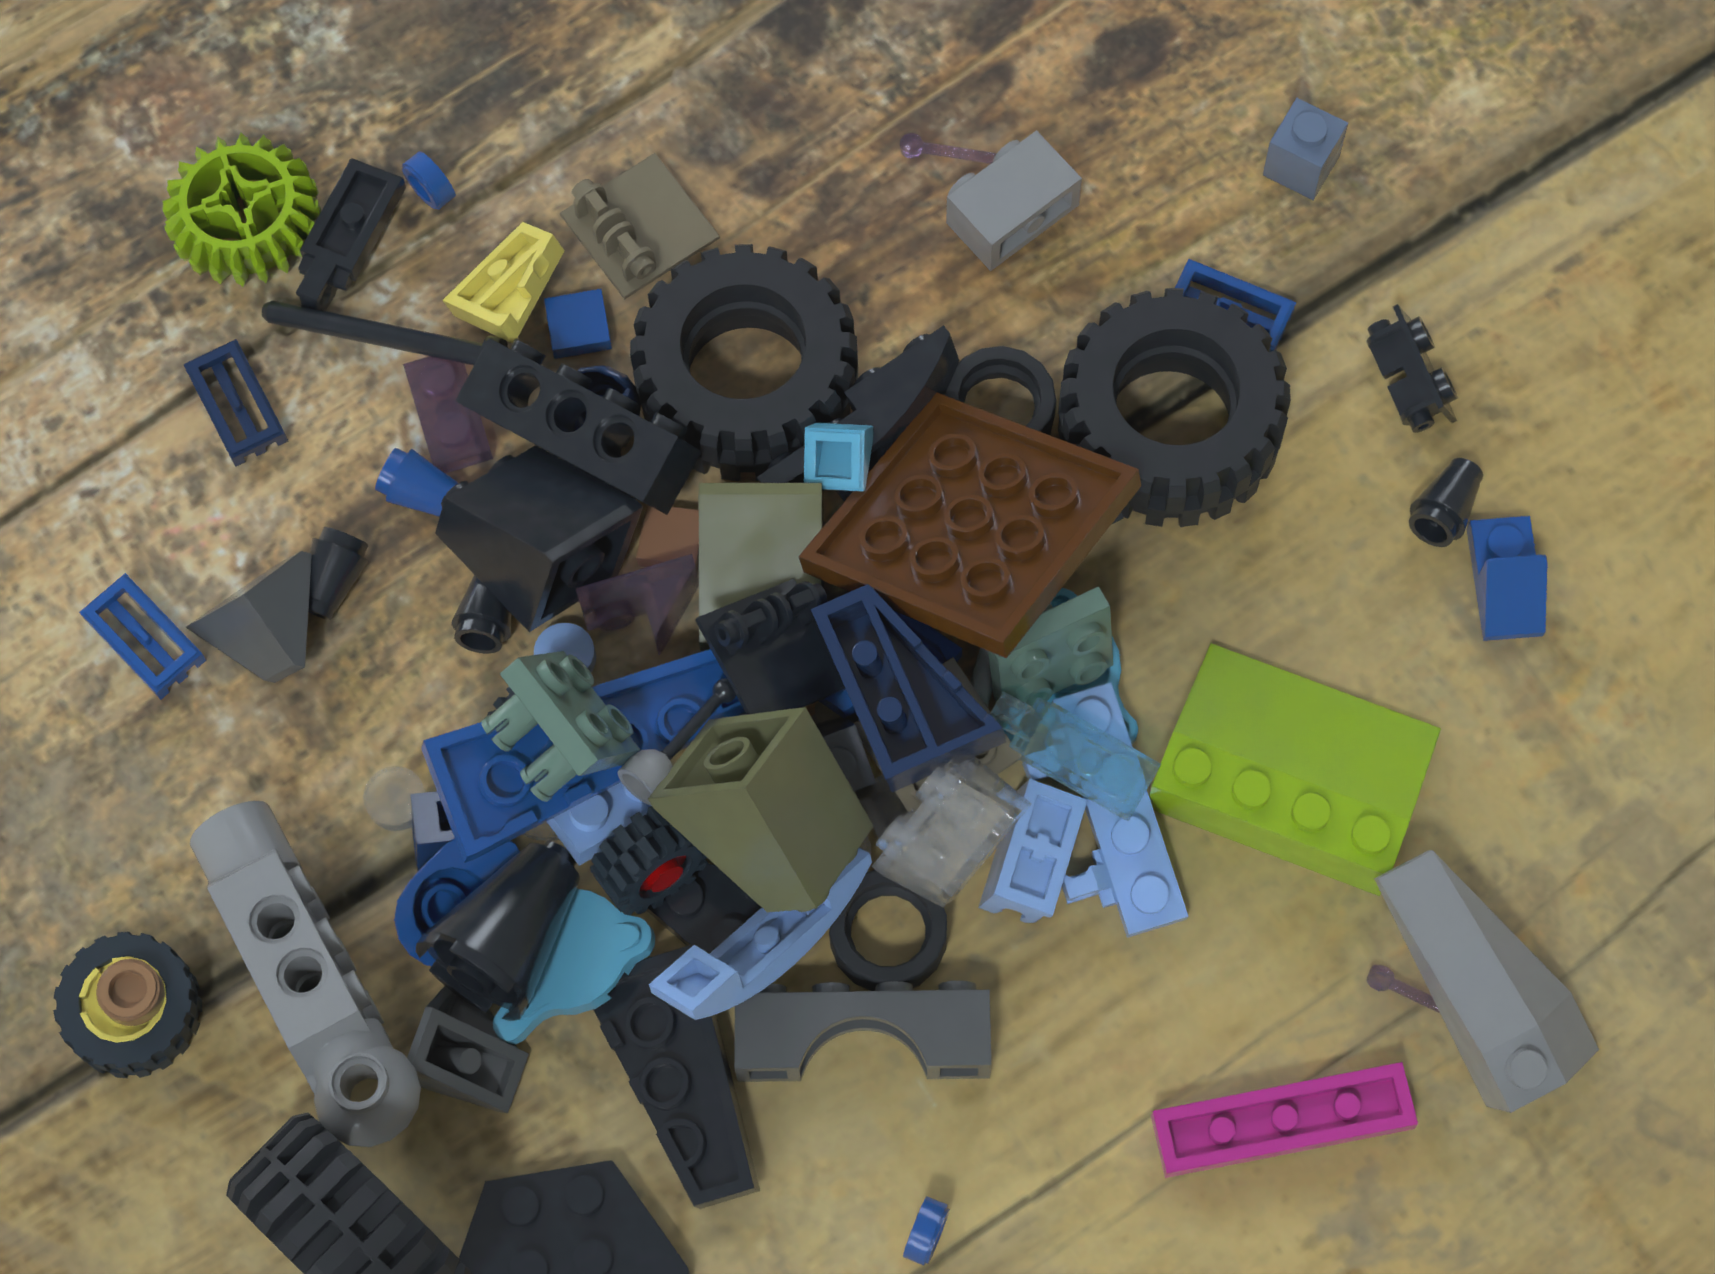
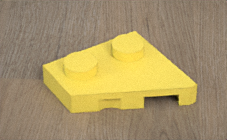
[443,222,565,343]

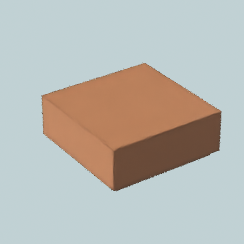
[636,505,699,574]

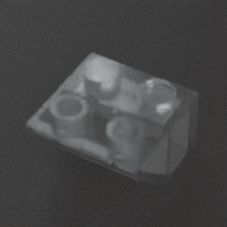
[871,756,1032,908]

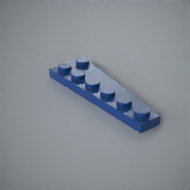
[421,649,747,863]

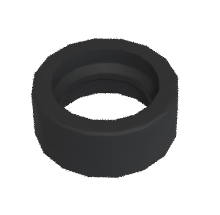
[944,346,1056,435]
[829,868,947,991]

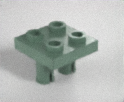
[988,587,1113,717]
[481,651,640,802]

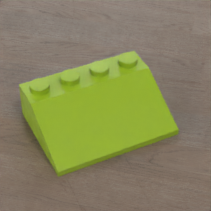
[1149,643,1441,896]

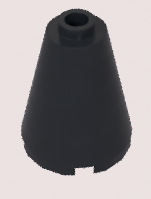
[415,841,580,1021]

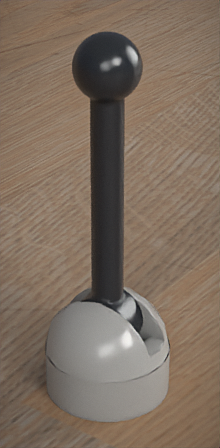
[618,678,736,806]

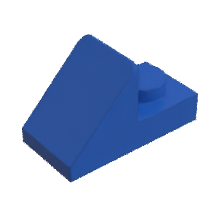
[1466,516,1548,641]

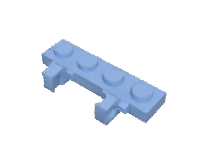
[1022,682,1189,938]

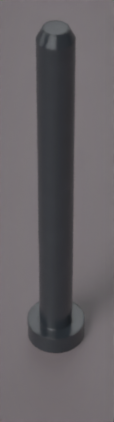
[262,300,508,365]

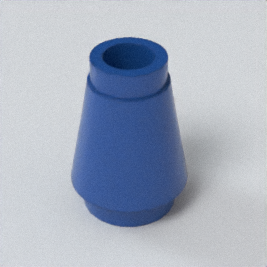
[375,448,458,517]

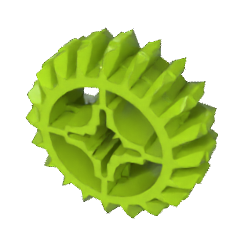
[162,132,321,287]

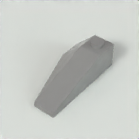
[1374,850,1599,1113]

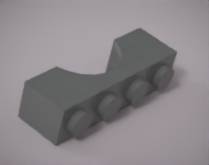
[735,981,992,1082]

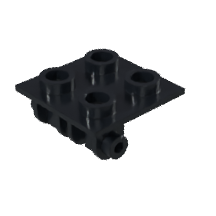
[695,579,846,715]

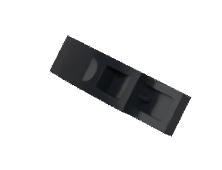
[757,325,960,502]

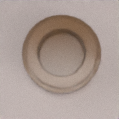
[96,959,165,1026]

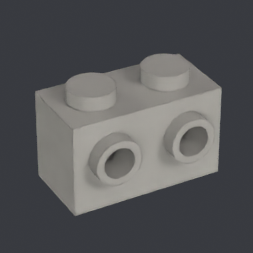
[946,130,1082,271]

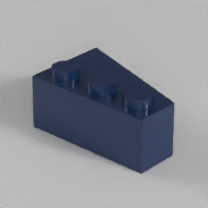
[811,584,1006,792]

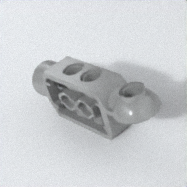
[190,801,421,1147]

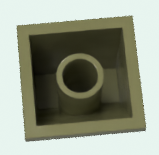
[698,483,825,652]
[648,707,873,912]

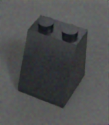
[435,445,643,632]

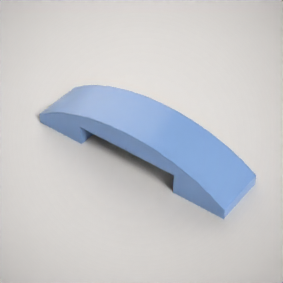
[649,848,872,1020]

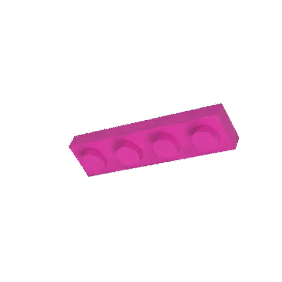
[1151,1062,1418,1178]

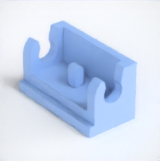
[978,779,1087,923]

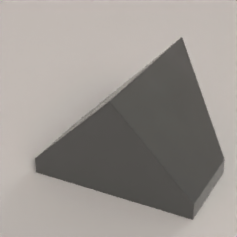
[186,551,312,683]
[407,986,529,1113]

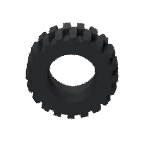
[630,244,858,481]
[1058,288,1291,527]
[226,1112,473,1274]

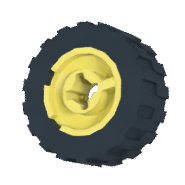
[53,932,202,1079]

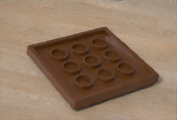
[799,392,1142,659]

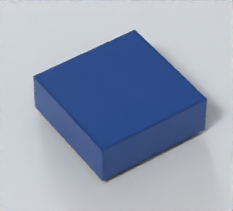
[544,289,612,359]

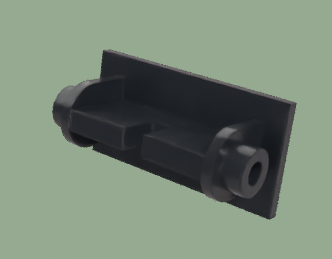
[1366,304,1458,433]

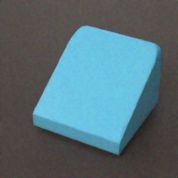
[804,423,873,491]

